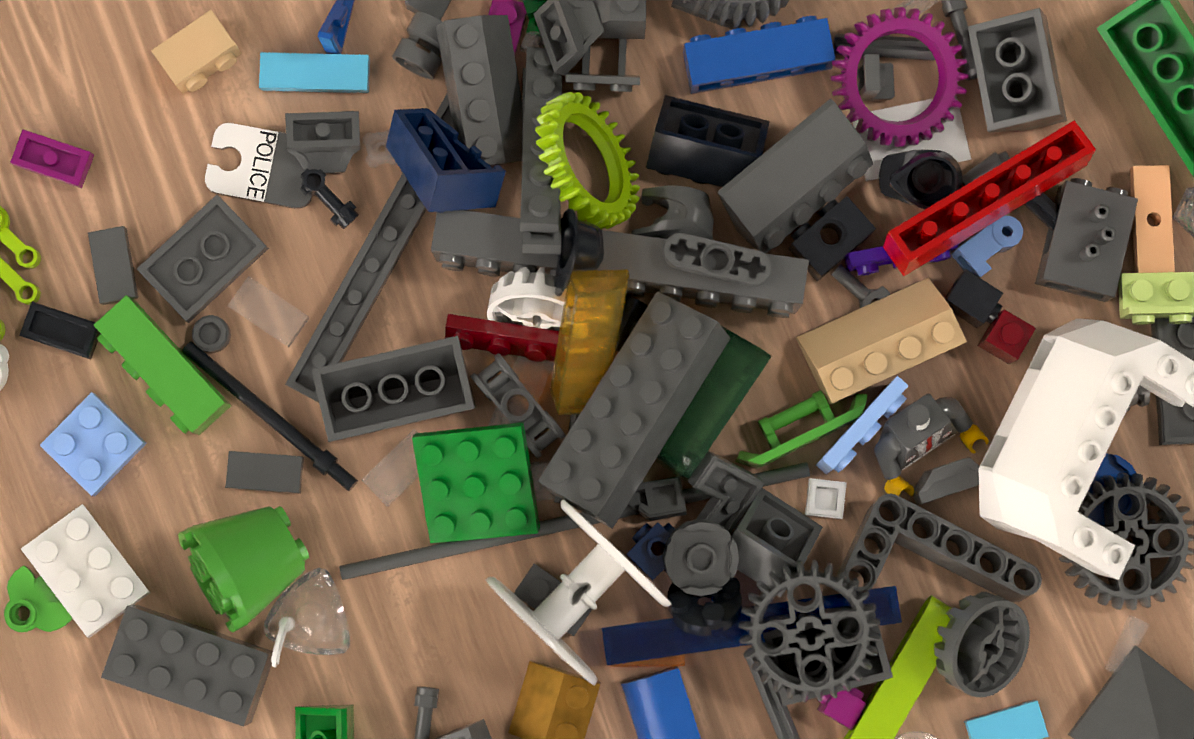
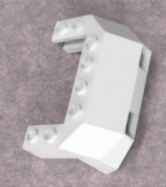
[979,319,1194,580]

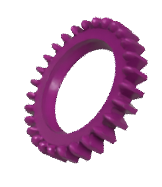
[831,7,968,147]

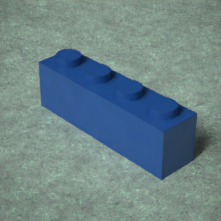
[683,16,836,94]

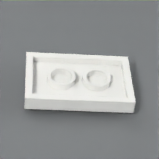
[21,504,150,638]

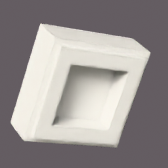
[805,478,847,519]

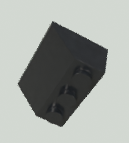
[646,95,770,187]

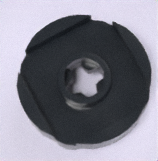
[667,577,742,636]

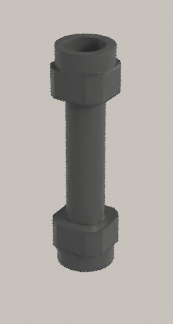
[941,0,977,81]
[414,686,439,739]

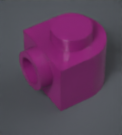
[817,688,867,730]

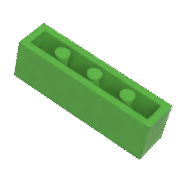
[94,295,232,435]

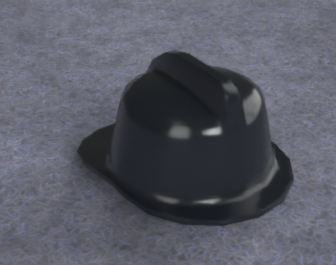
[554,208,604,297]

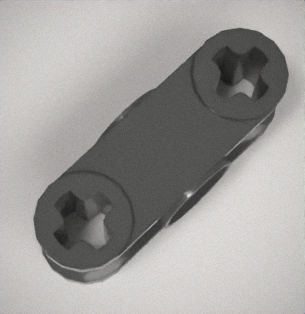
[470,353,566,459]

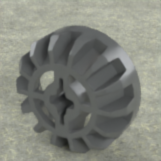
[934,592,1030,697]

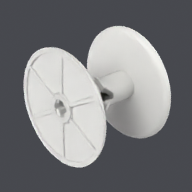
[486,499,672,685]

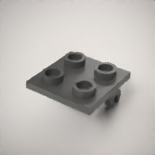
[566,39,640,92]

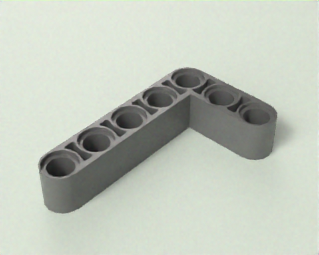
[838,494,1042,602]

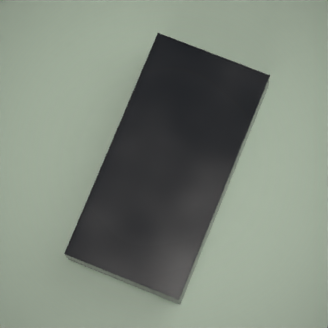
[19,301,101,360]

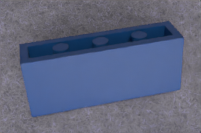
[621,666,701,739]

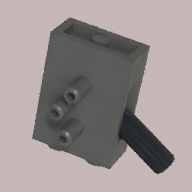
[1024,178,1138,302]

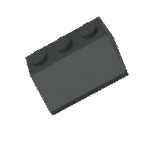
[968,8,1067,133]

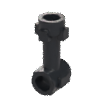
[300,169,359,230]

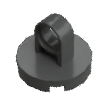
[662,519,739,596]

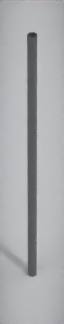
[340,462,810,580]

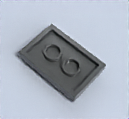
[137,194,269,323]

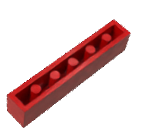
[883,120,1096,277]

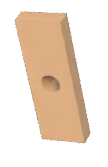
[1130,165,1175,273]

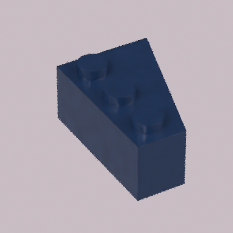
[386,108,506,213]

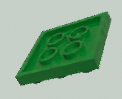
[412,422,541,543]

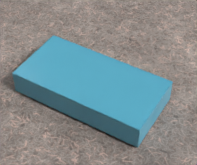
[964,700,1049,739]

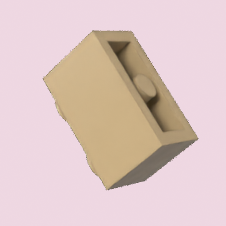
[151,10,242,94]

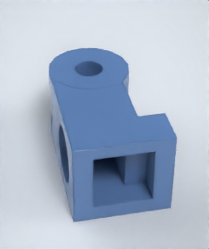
[951,216,1023,278]

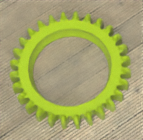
[535,92,640,230]

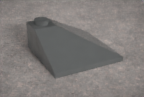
[1068,645,1194,739]

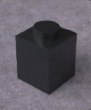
[944,269,1003,328]

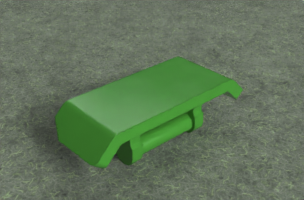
[735,390,867,469]

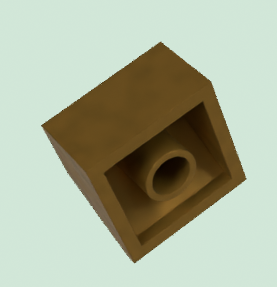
[508,661,601,739]

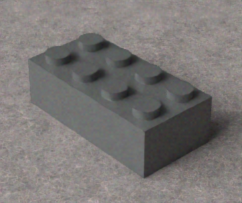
[101,605,273,726]

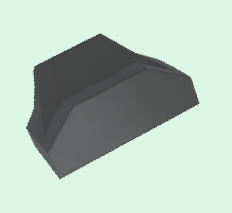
[534,0,605,75]
[285,111,360,173]
[913,457,980,505]

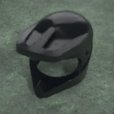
[879,150,963,209]

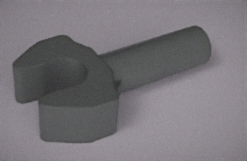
[831,264,890,308]

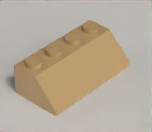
[796,278,967,404]

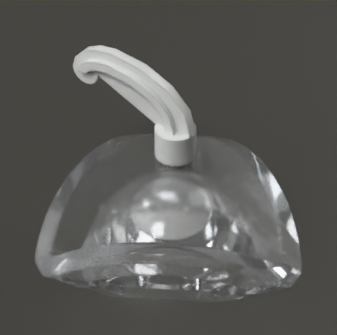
[263,568,350,668]

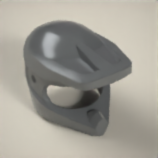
[631,185,714,240]

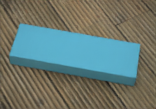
[259,52,370,93]

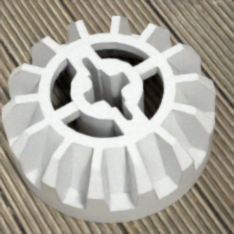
[487,267,590,335]

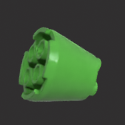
[178,506,309,632]

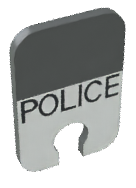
[205,123,313,209]

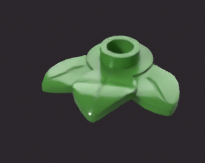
[4,566,73,632]

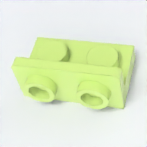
[1118,272,1194,325]

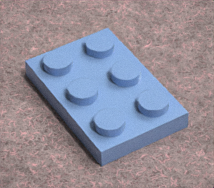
[816,376,909,475]

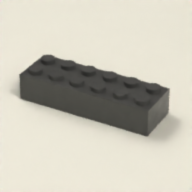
[538,291,731,529]

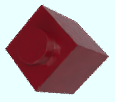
[977,309,1036,364]

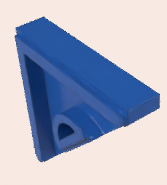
[317,0,355,54]

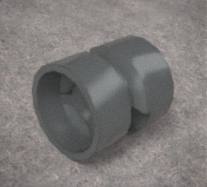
[392,11,442,80]

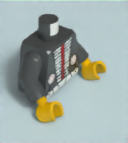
[874,393,989,496]

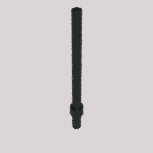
[182,341,358,491]

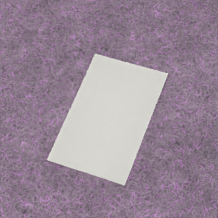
[853,94,971,181]

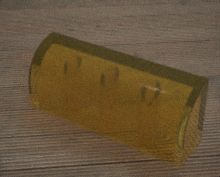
[550,269,629,415]

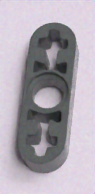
[663,233,772,287]

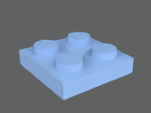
[40,392,147,496]

